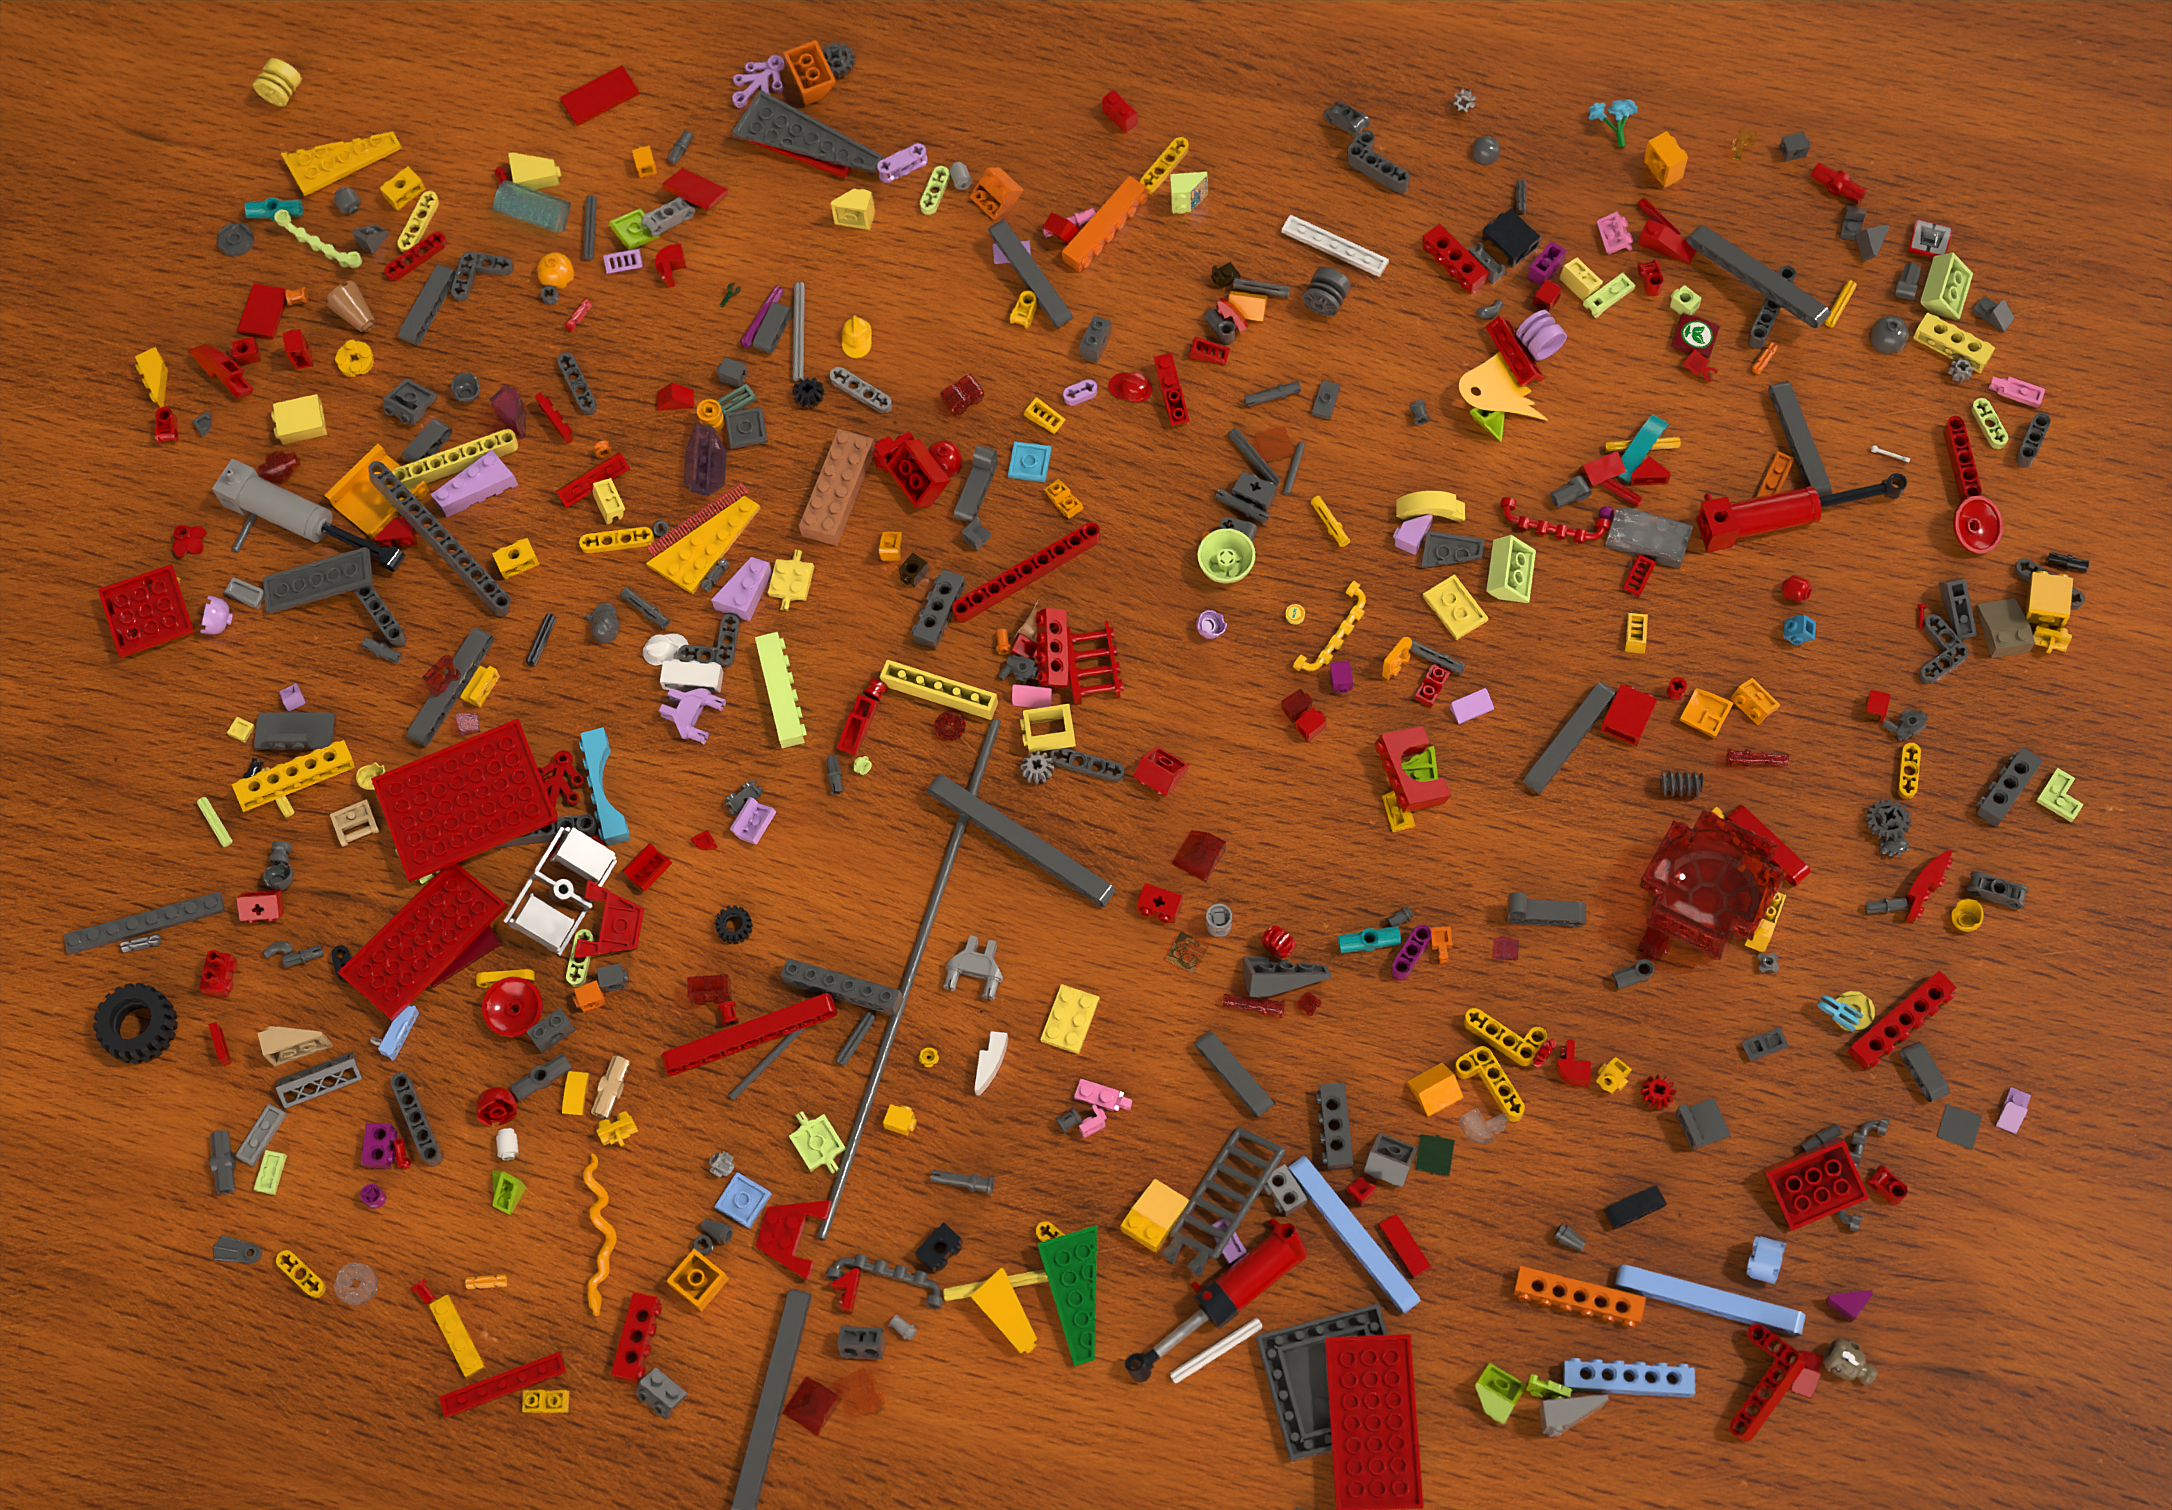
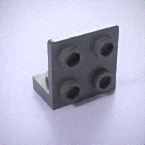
[1675,1098,1730,1151]

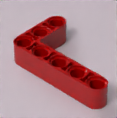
[1729,1324,1806,1442]

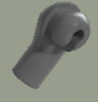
[1477,300,1504,319]
[262,941,293,959]

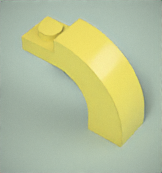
[1396,491,1465,523]

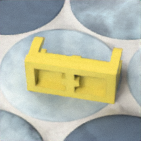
[1559,258,1603,302]
[593,478,625,525]

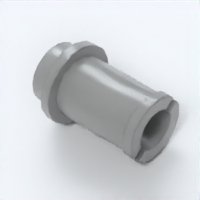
[889,1315,917,1341]

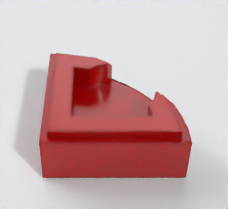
[690,829,718,850]

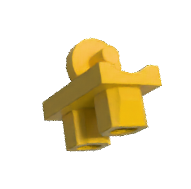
[2033,622,2072,654]
[597,1111,638,1146]

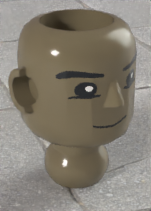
[1823,1338,1878,1385]

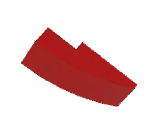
[837,694,879,755]

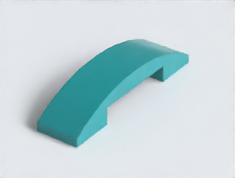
[1617,414,1669,483]

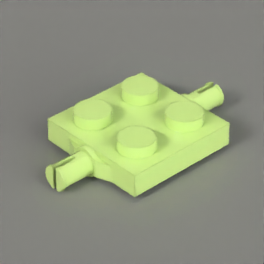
[789,1111,846,1174]

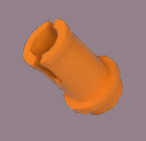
[995,628,1011,655]

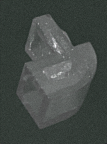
[1458,1108,1508,1144]

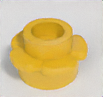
[919,1048,939,1067]

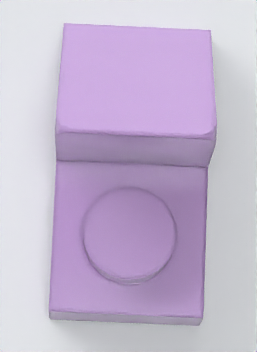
[1996,1087,2031,1134]

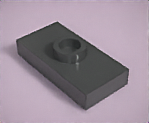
[1312,380,1341,420]

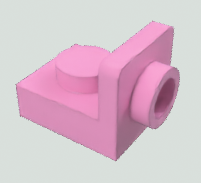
[1079,1104,1107,1138]

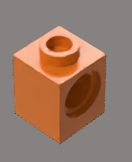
[573,980,607,1013]

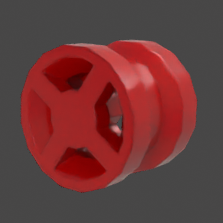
[863,678,888,701]

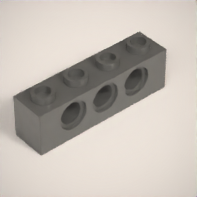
[912,569,966,650]
[1976,747,2043,827]
[1316,1083,1353,1170]

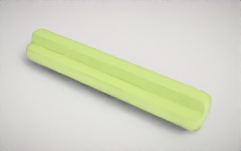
[197,797,232,847]

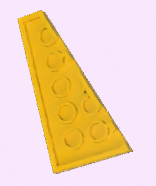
[646,496,760,594]

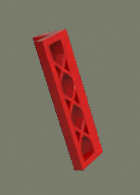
[1485,315,1545,387]

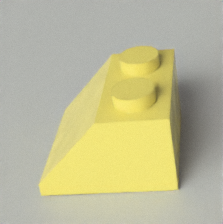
[831,189,875,230]

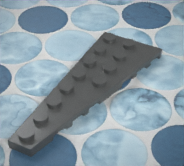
[732,90,884,173]

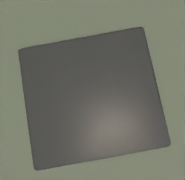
[1937,1104,1982,1149]

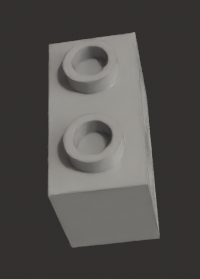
[1263,1164,1307,1217]

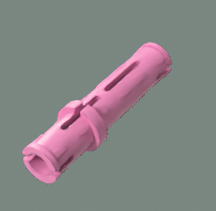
[1042,208,1096,238]

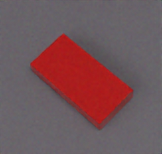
[208,1022,231,1066]

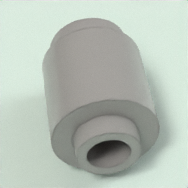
[949,162,972,190]

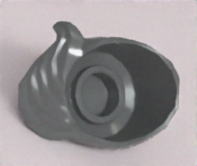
[586,603,619,644]

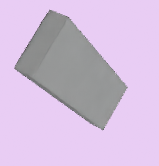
[235,1103,287,1167]

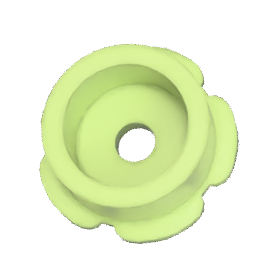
[854,756,872,775]

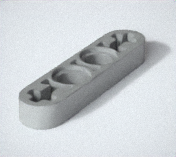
[830,367,892,414]

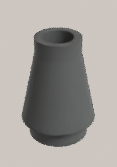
[701,1219,733,1244]
[1553,1223,1586,1252]

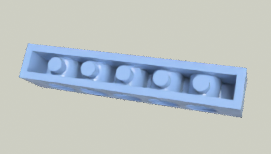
[1563,1358,1695,1398]

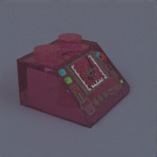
[490,385,526,439]

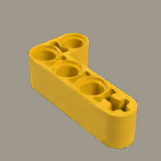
[1464,1008,1547,1066]
[1454,1046,1525,1122]

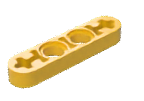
[1140,137,1189,194]
[579,527,654,553]

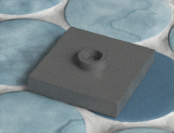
[724,407,768,449]

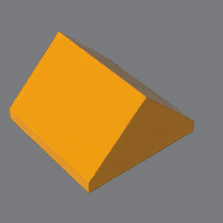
[1406,1063,1463,1118]

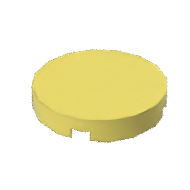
[1836,991,1875,1032]

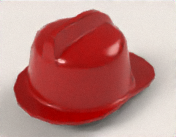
[1108,372,1153,402]

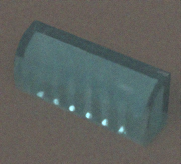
[492,180,571,233]

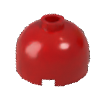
[927,440,963,478]
[476,1087,518,1126]

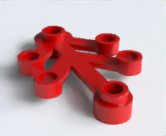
[538,750,584,817]

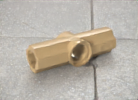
[591,1056,630,1119]

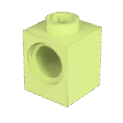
[1670,285,1702,315]

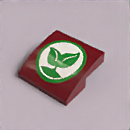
[1671,314,1720,359]

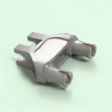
[943,935,1003,1000]

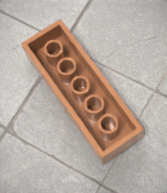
[799,429,875,546]

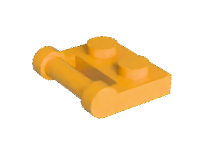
[1382,637,1412,680]

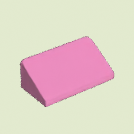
[1012,685,1053,708]

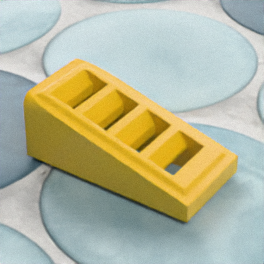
[1023,397,1066,434]
[1625,613,1648,654]

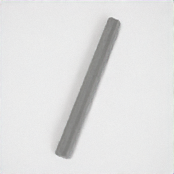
[793,282,805,382]

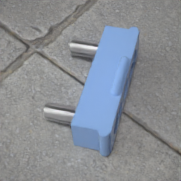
[370,1006,419,1061]

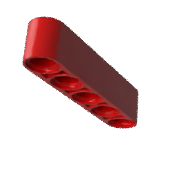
[1943,416,1982,502]
[1725,805,1811,887]

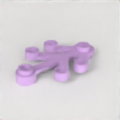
[732,55,785,108]

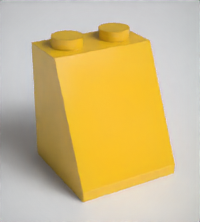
[2024,571,2073,628]

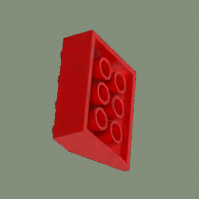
[1762,1137,1869,1231]

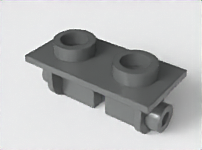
[723,780,763,815]

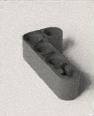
[1347,130,1410,193]
[954,445,998,523]
[1507,892,1586,927]

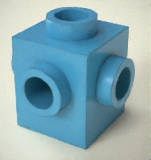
[1783,615,1816,645]

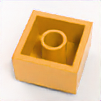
[1644,131,1688,188]
[667,1249,729,1312]

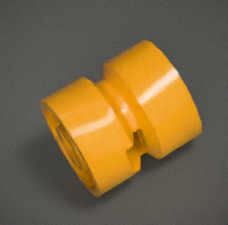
[697,399,725,433]

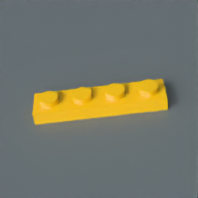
[429,1294,486,1378]

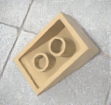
[258,1026,333,1067]

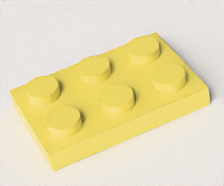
[1040,984,1100,1054]

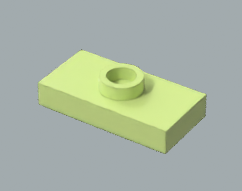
[254,1150,287,1195]

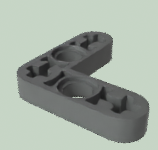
[451,252,514,302]
[678,613,740,668]
[1919,614,1969,684]

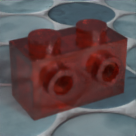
[687,974,732,1006]

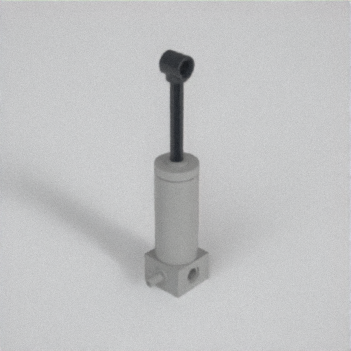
[212,459,405,572]

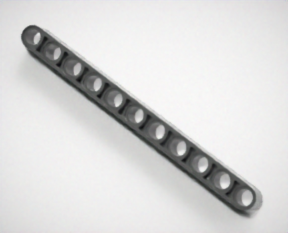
[368,461,510,616]
[927,774,1116,907]
[731,1289,812,1510]

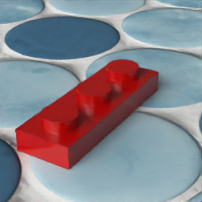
[534,392,573,444]

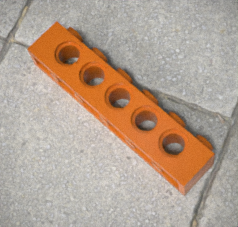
[1513,1266,1646,1328]

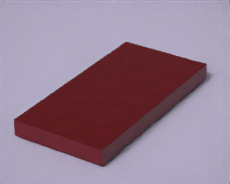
[430,925,502,988]

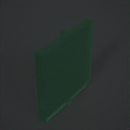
[1415,1134,1455,1176]

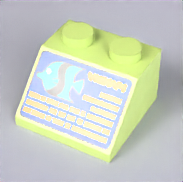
[1170,172,1207,214]

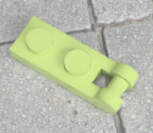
[1583,273,1635,318]

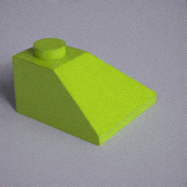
[1475,1362,1527,1424]

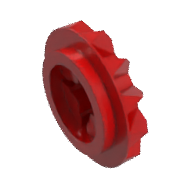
[1533,1038,1557,1068]

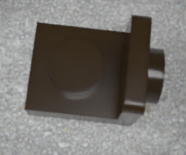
[1211,262,1241,289]

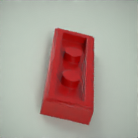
[1379,1213,1431,1278]

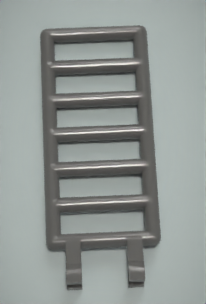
[1161,1127,1286,1277]

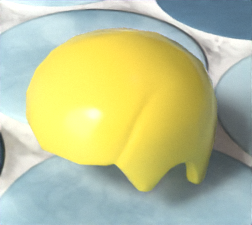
[356,762,386,790]

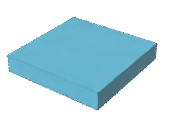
[1008,441,1052,483]

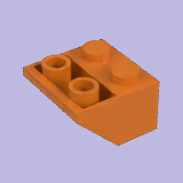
[970,167,1023,220]

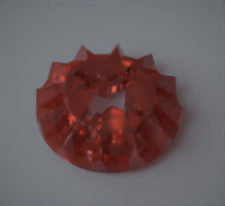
[935,711,966,742]

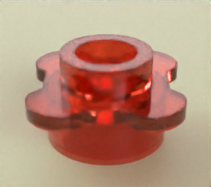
[1297,992,1321,1016]

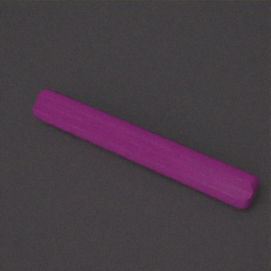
[740,286,784,348]

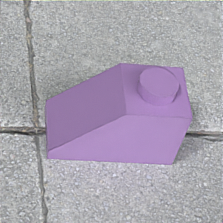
[1393,514,1433,555]

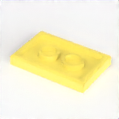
[1423,574,1488,640]

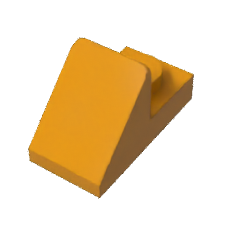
[879,532,902,561]

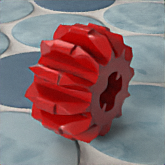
[1261,925,1296,959]
[1640,1074,1676,1110]

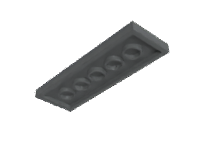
[263,547,373,614]

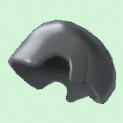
[1472,136,1500,165]
[451,372,480,402]
[263,862,294,891]

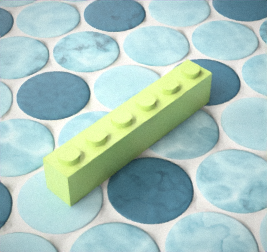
[755,632,807,748]

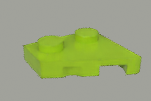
[1401,746,1438,782]
[1526,1374,1572,1400]

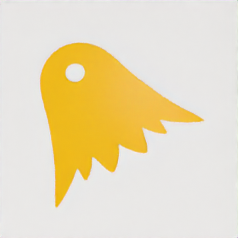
[1459,351,1548,421]

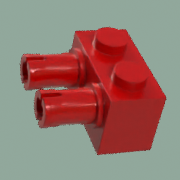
[199,950,238,998]

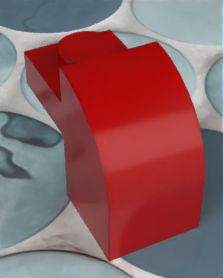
[655,243,687,288]
[1556,1040,1591,1087]

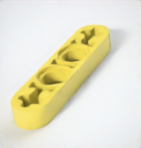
[398,191,439,253]

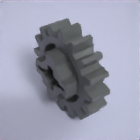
[821,41,855,78]
[1866,799,1911,841]

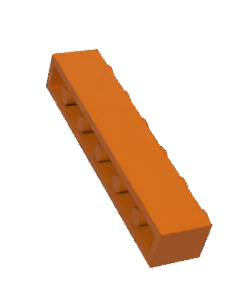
[1062,176,1148,273]

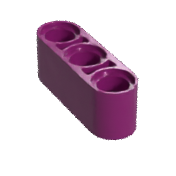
[1392,925,1432,981]

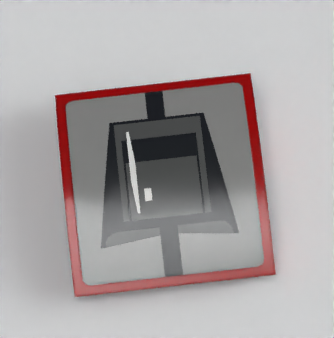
[1908,219,1953,258]

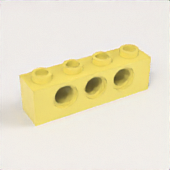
[1913,312,1995,374]

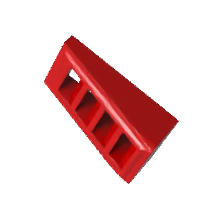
[1188,336,1230,365]
[1622,554,1656,597]

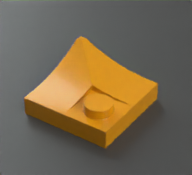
[1679,688,1733,738]

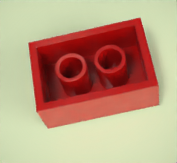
[885,439,950,508]

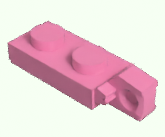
[1989,377,2045,408]
[1074,1079,1132,1112]

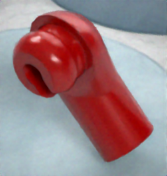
[394,1138,412,1169]

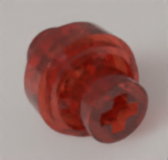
[258,450,301,482]

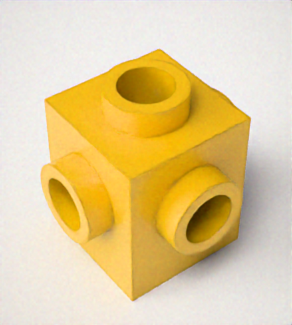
[1596,1057,1632,1094]

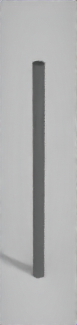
[728,998,835,1101]

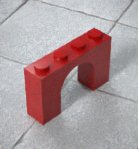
[1375,726,1451,813]

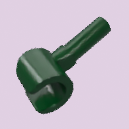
[720,283,741,307]

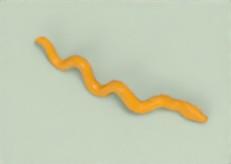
[583,1153,617,1316]

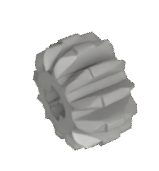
[1021,751,1054,785]

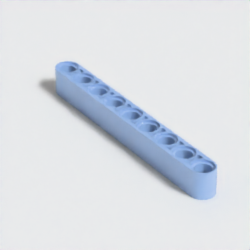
[1287,1155,1420,1314]
[1614,1265,1806,1336]

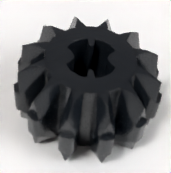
[792,376,825,409]

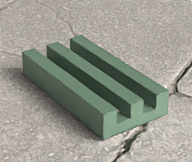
[717,383,757,418]

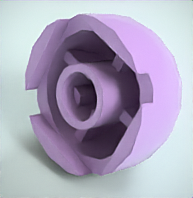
[201,595,233,635]

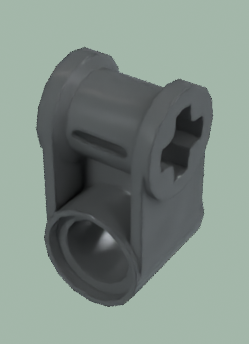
[1219,517,1257,543]

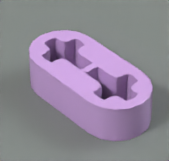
[1063,380,1098,406]

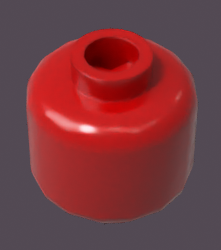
[1781,575,1813,603]

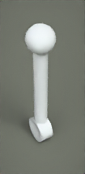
[1871,445,1910,462]

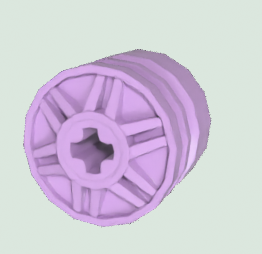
[1516,310,1567,361]

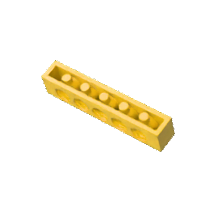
[231,740,355,812]

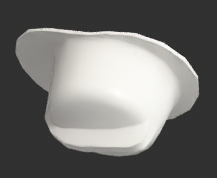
[643,634,689,665]

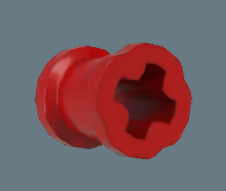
[1667,677,1687,701]
[718,1001,739,1027]

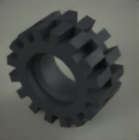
[715,905,753,944]

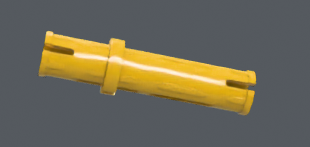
[1310,496,1350,547]

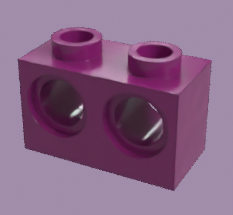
[361,1123,397,1169]

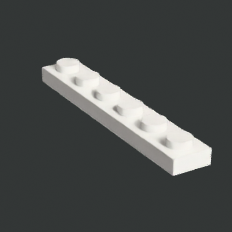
[1282,215,1389,277]

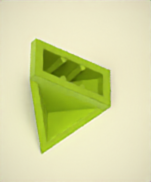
[1470,407,1505,442]
[492,1170,527,1215]

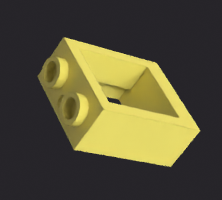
[1020,704,1076,753]

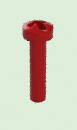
[1917,604,1927,629]

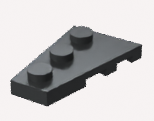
[1421,530,1485,569]

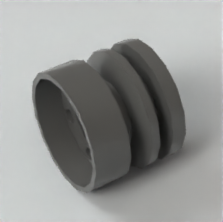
[1303,267,1351,316]

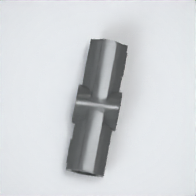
[510,1053,573,1101]
[210,1130,236,1195]

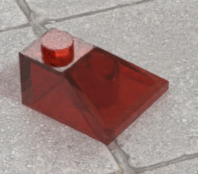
[1172,830,1226,882]
[782,1377,841,1436]

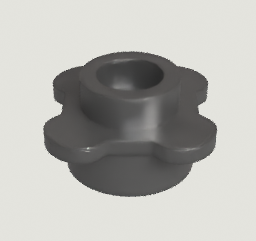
[1757,953,1779,973]

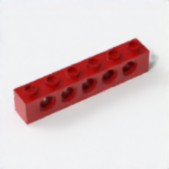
[1847,970,1957,1070]

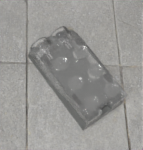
[1605,508,1693,569]

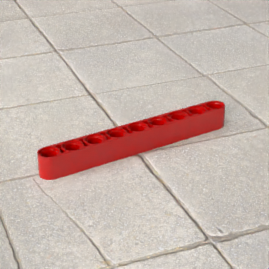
[952,522,1100,623]
[661,993,838,1076]

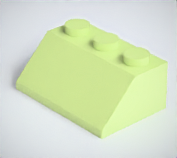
[1920,253,1973,320]
[1486,535,1536,603]

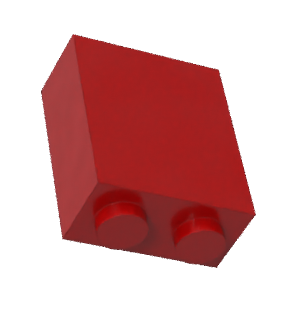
[1601,684,1658,746]

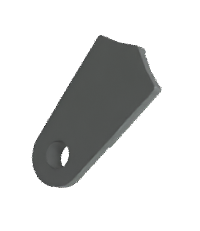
[213,1235,262,1263]

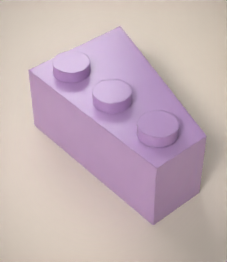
[711,557,772,622]

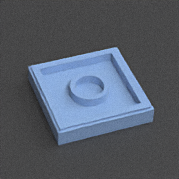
[714,1172,772,1229]

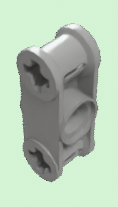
[641,197,695,236]

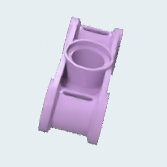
[877,144,927,183]

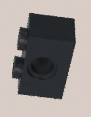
[915,1222,963,1274]

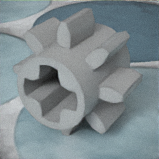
[1453,88,1476,112]
[1948,358,1974,383]
[709,1151,735,1177]

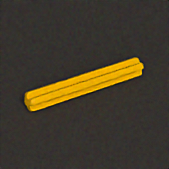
[1605,437,1681,454]

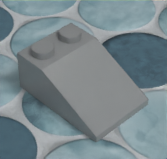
[1539,1395,1609,1437]

